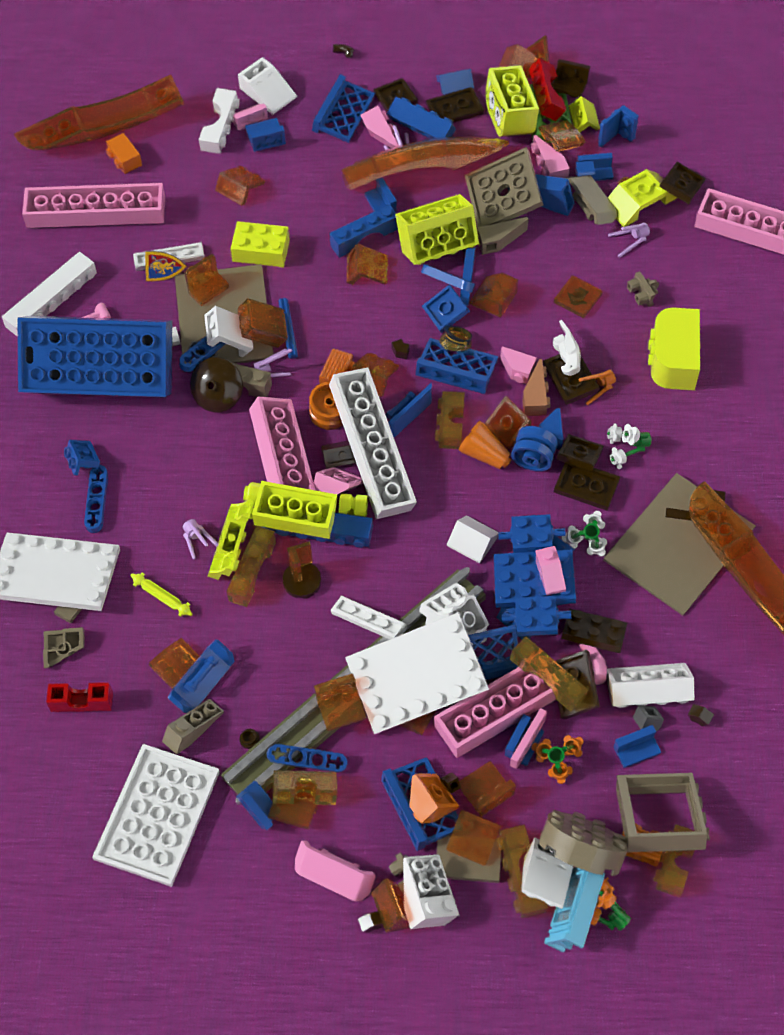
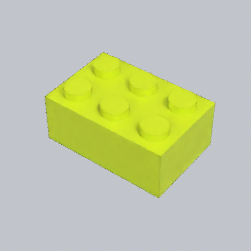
[230,221,290,267]

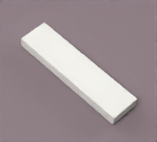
[133,242,205,271]
[331,596,407,639]

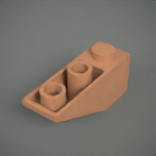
[523,359,550,416]

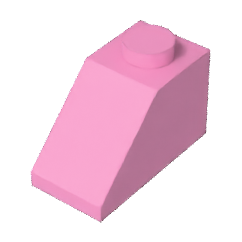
[500,346,537,384]
[535,546,566,596]

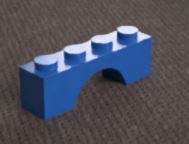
[330,204,398,258]

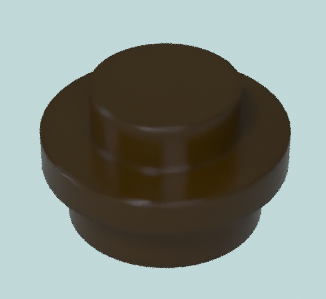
[239,729,260,749]

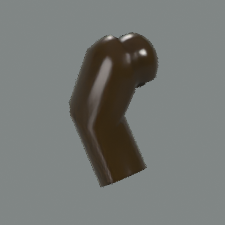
[333,44,354,58]

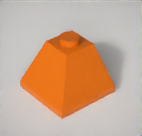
[410,774,460,824]

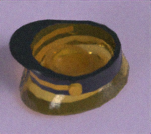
[439,325,472,351]

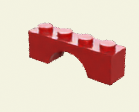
[529,58,566,121]

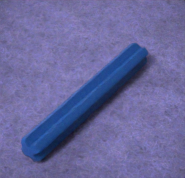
[278,298,298,359]

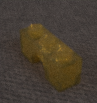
[435,391,465,449]
[272,770,337,805]
[653,824,695,898]

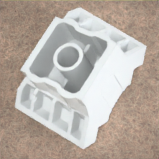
[419,583,489,645]

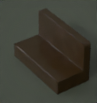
[321,440,356,468]

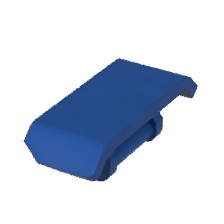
[385,382,432,437]
[168,639,235,713]

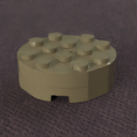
[539,810,628,876]

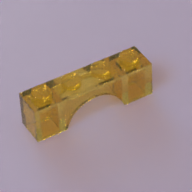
[227,526,276,607]
[510,637,588,712]
[496,824,548,919]

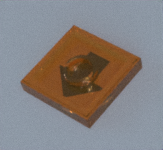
[553,275,603,318]

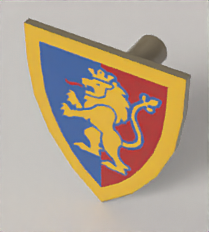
[145,251,187,281]

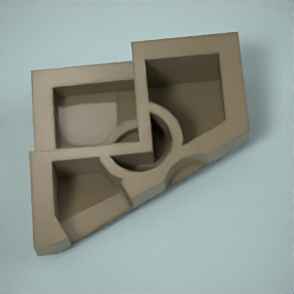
[43,627,85,669]

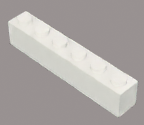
[2,251,97,337]

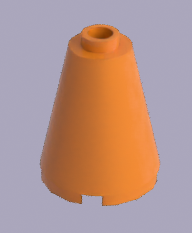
[458,420,512,469]

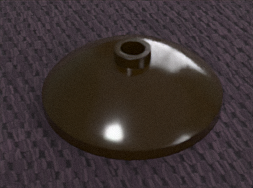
[190,357,243,412]

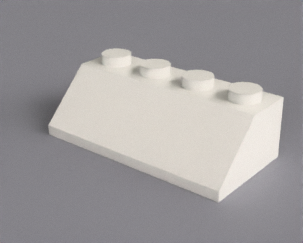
[607,663,694,708]

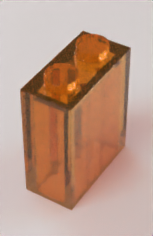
[238,298,288,348]

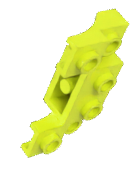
[208,499,255,580]

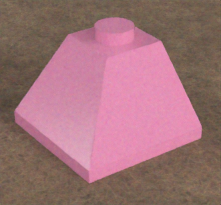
[314,467,364,496]

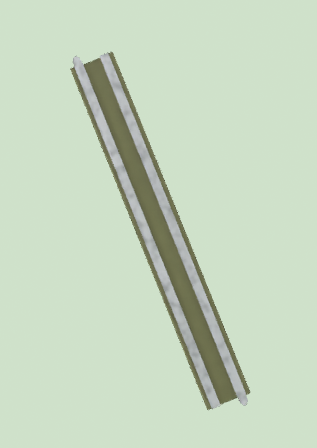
[221,567,486,805]

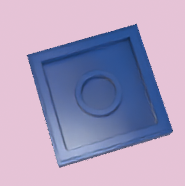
[422,284,470,333]

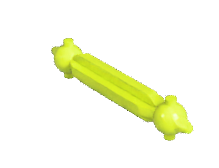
[130,572,193,617]

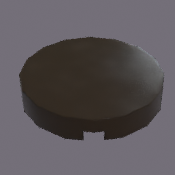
[282,561,321,598]

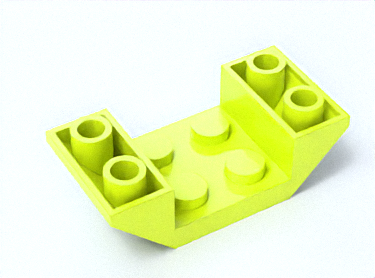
[608,169,677,227]

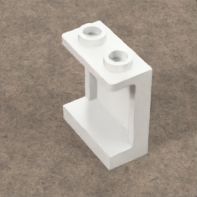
[204,306,253,357]

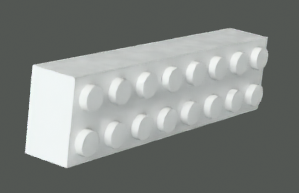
[329,367,417,519]

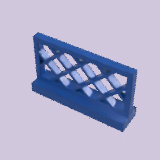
[312,74,375,143]
[416,338,499,394]
[468,625,521,680]
[381,757,464,851]

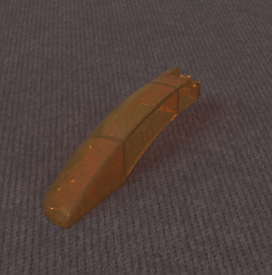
[14,74,185,150]
[341,136,510,190]
[689,481,784,636]

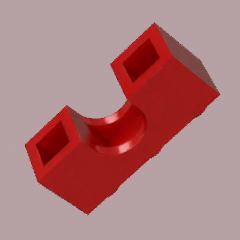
[46,682,113,712]

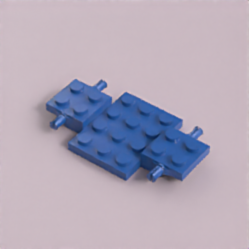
[494,514,576,636]

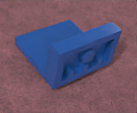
[598,105,639,147]
[245,118,286,152]

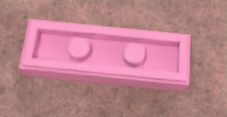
[510,708,547,769]

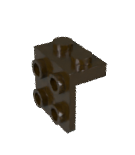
[551,59,591,98]

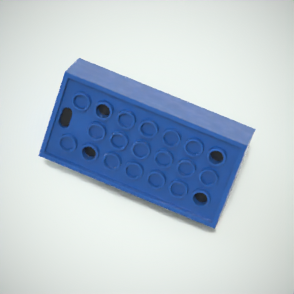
[17,316,172,397]

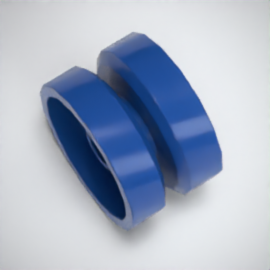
[511,426,558,471]

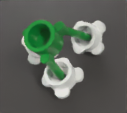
[607,424,652,469]
[561,511,607,557]

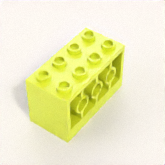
[395,194,479,265]

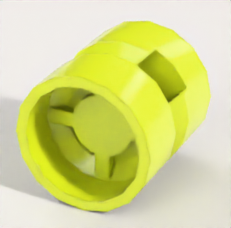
[339,493,368,517]

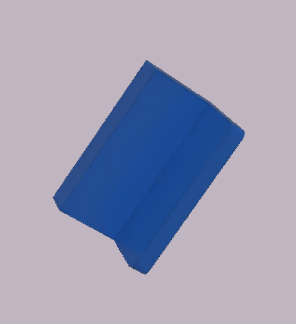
[436,69,474,95]
[577,153,613,181]
[365,177,397,212]
[505,714,544,766]
[613,725,661,768]
[236,781,281,830]

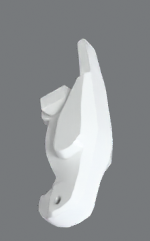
[553,320,581,376]

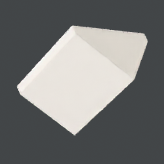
[447,516,499,564]

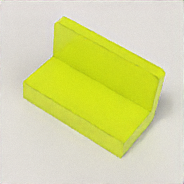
[569,96,600,133]

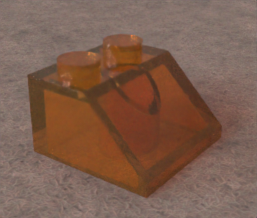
[469,273,518,318]

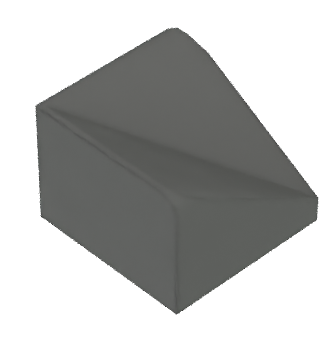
[633,706,664,731]

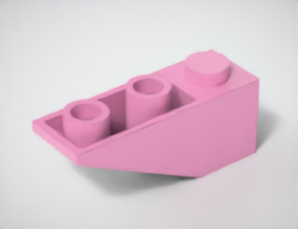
[361,106,400,151]
[531,135,569,178]

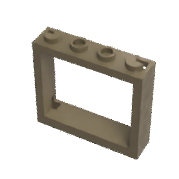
[616,773,710,852]

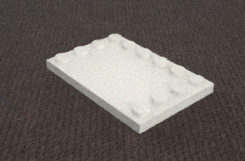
[0,532,120,611]
[345,612,489,734]
[92,744,220,887]

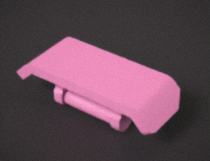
[295,841,376,901]

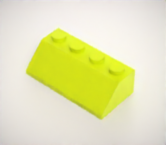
[252,481,337,539]

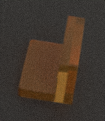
[287,541,313,583]

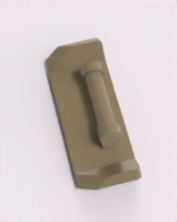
[566,175,617,225]

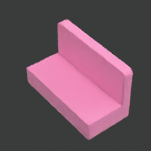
[232,103,268,130]

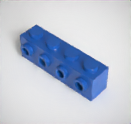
[387,97,456,147]

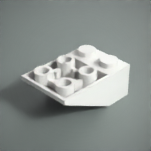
[238,57,297,115]
[521,837,573,909]
[404,854,459,929]

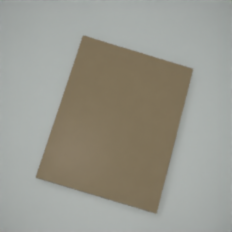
[175,264,273,364]
[603,473,756,616]

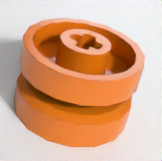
[309,382,343,430]

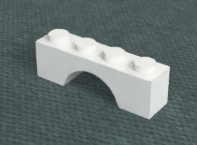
[199,88,239,154]

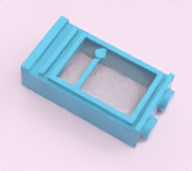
[544,867,605,952]

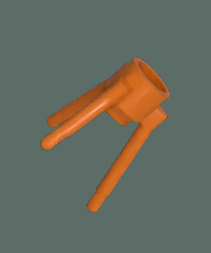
[578,370,616,405]

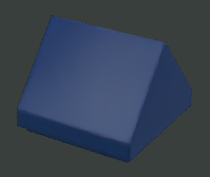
[575,161,595,176]

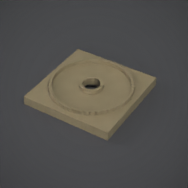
[465,147,543,228]

